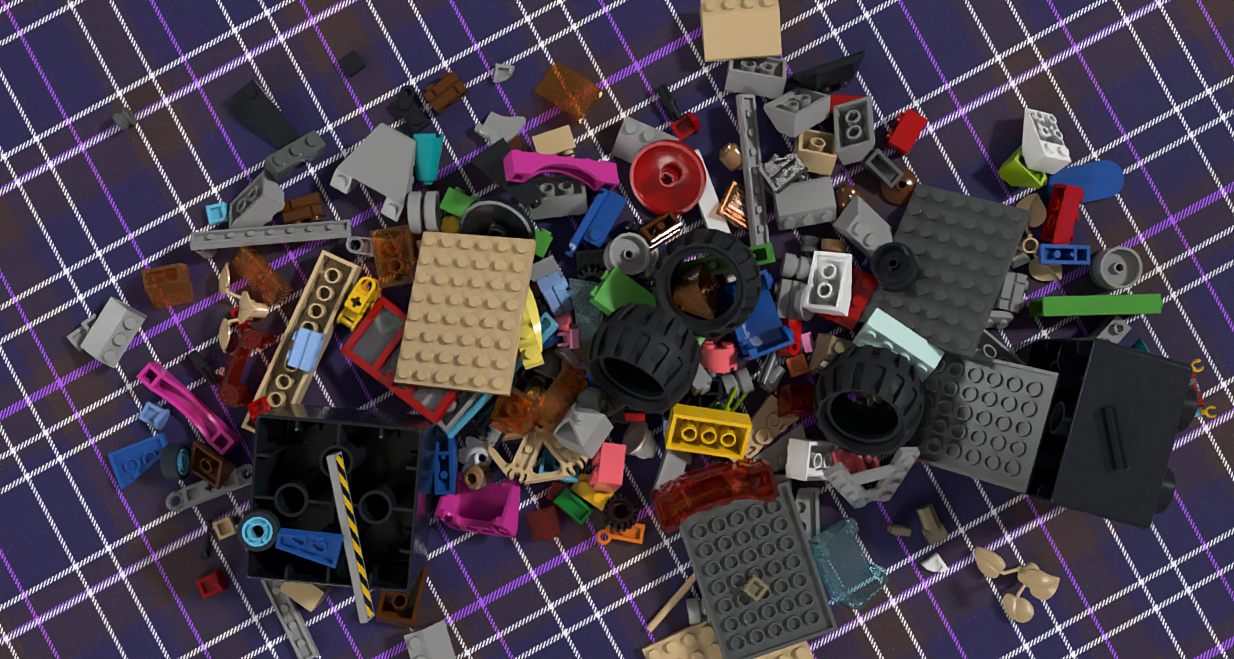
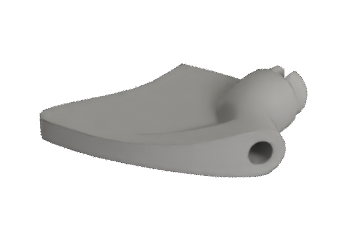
[474,111,526,146]

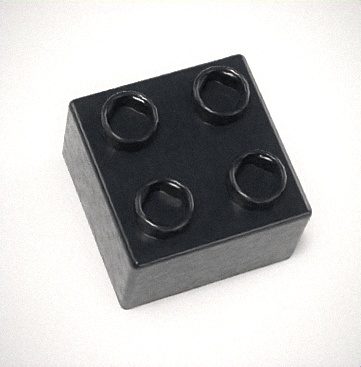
[1008,337,1198,529]
[245,403,437,592]

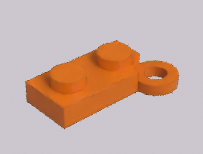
[597,522,645,545]

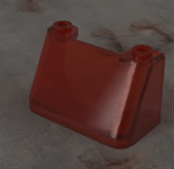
[216,324,278,408]

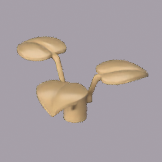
[1015,193,1062,281]
[219,262,268,353]
[975,546,1060,623]

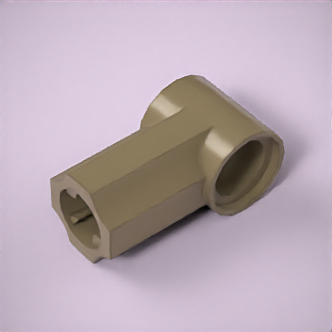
[916,503,948,545]

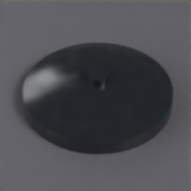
[459,197,536,241]

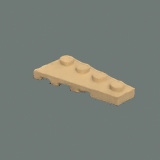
[728,394,801,467]

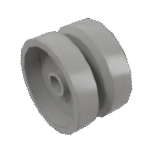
[407,191,441,234]
[603,232,651,278]
[1089,246,1143,290]

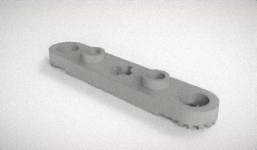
[165,464,253,512]

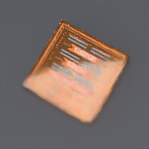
[716,180,749,232]

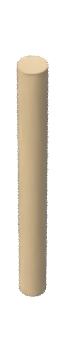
[646,573,697,632]

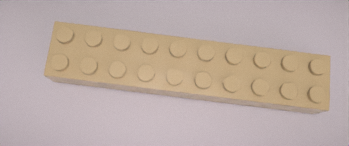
[241,250,363,433]

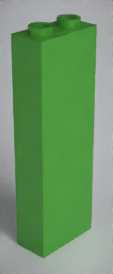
[589,267,705,348]
[1029,294,1163,317]

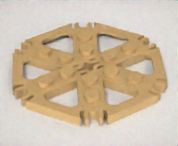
[478,370,589,485]

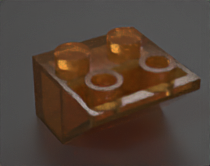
[141,263,195,309]

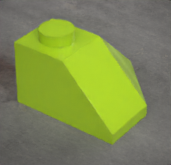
[997,145,1047,189]

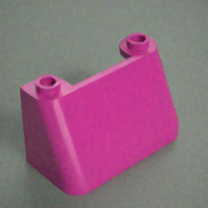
[434,471,521,538]

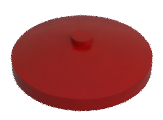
[630,139,706,216]

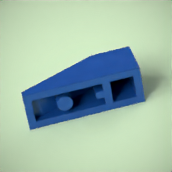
[583,191,628,249]
[1038,244,1090,266]
[434,434,459,495]

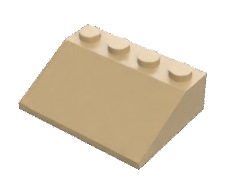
[699,0,782,62]

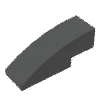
[857,147,904,188]

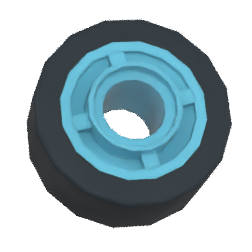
[160,443,191,481]
[237,509,280,552]

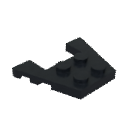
[470,377,534,450]

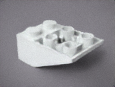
[1022,108,1072,174]

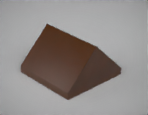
[189,440,237,490]

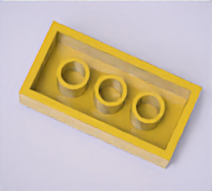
[664,404,752,460]

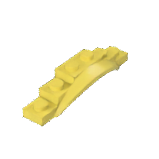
[518,287,545,370]

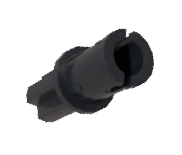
[656,84,683,122]
[186,350,219,385]

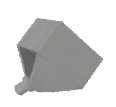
[553,402,613,459]

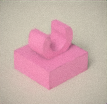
[557,329,580,349]
[800,331,815,353]

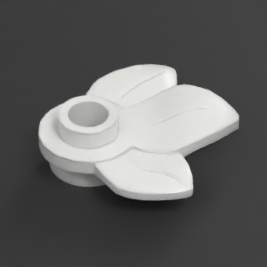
[458,437,492,472]

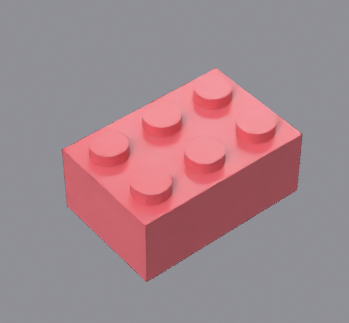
[589,442,626,493]

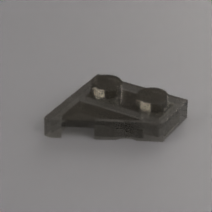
[756,153,808,194]

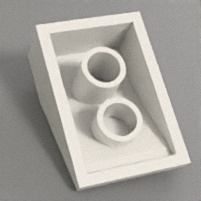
[803,251,852,317]
[785,438,839,481]

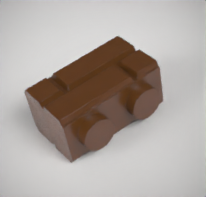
[423,71,469,115]
[282,192,326,225]
[639,210,682,252]

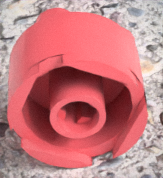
[699,340,737,373]

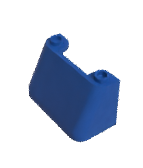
[715,269,795,361]

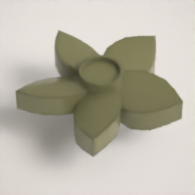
[861,392,882,406]

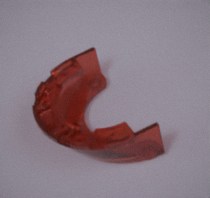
[651,458,780,533]

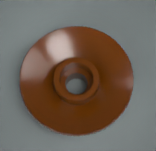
[880,167,918,205]

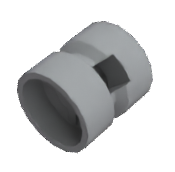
[780,253,812,282]
[720,367,754,398]
[686,597,711,624]

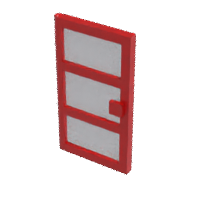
[340,296,461,425]

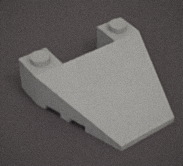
[330,122,416,222]

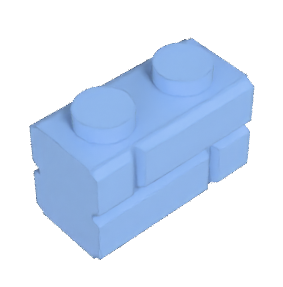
[537,272,575,317]
[286,327,326,372]

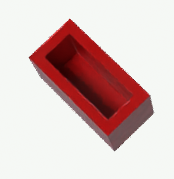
[884,108,928,156]

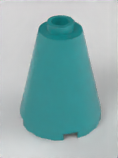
[405,133,444,185]

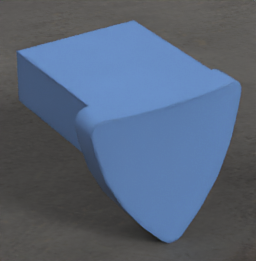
[138,401,171,431]

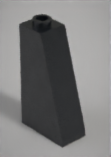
[470,138,544,210]

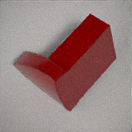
[670,112,700,142]
[195,569,228,599]

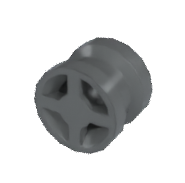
[112,106,138,131]
[799,235,820,254]

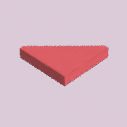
[553,310,574,332]

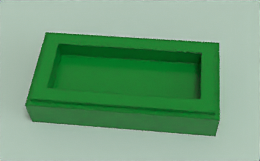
[552,486,593,525]

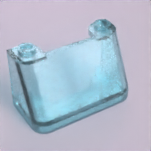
[808,518,889,610]

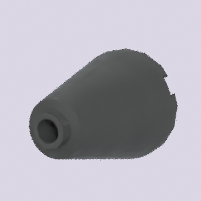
[520,342,562,394]

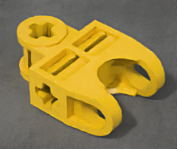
[336,276,382,333]

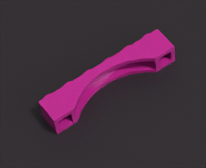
[503,149,619,192]
[136,362,243,455]

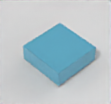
[205,202,229,225]

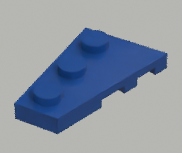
[107,433,168,490]
[275,528,344,569]

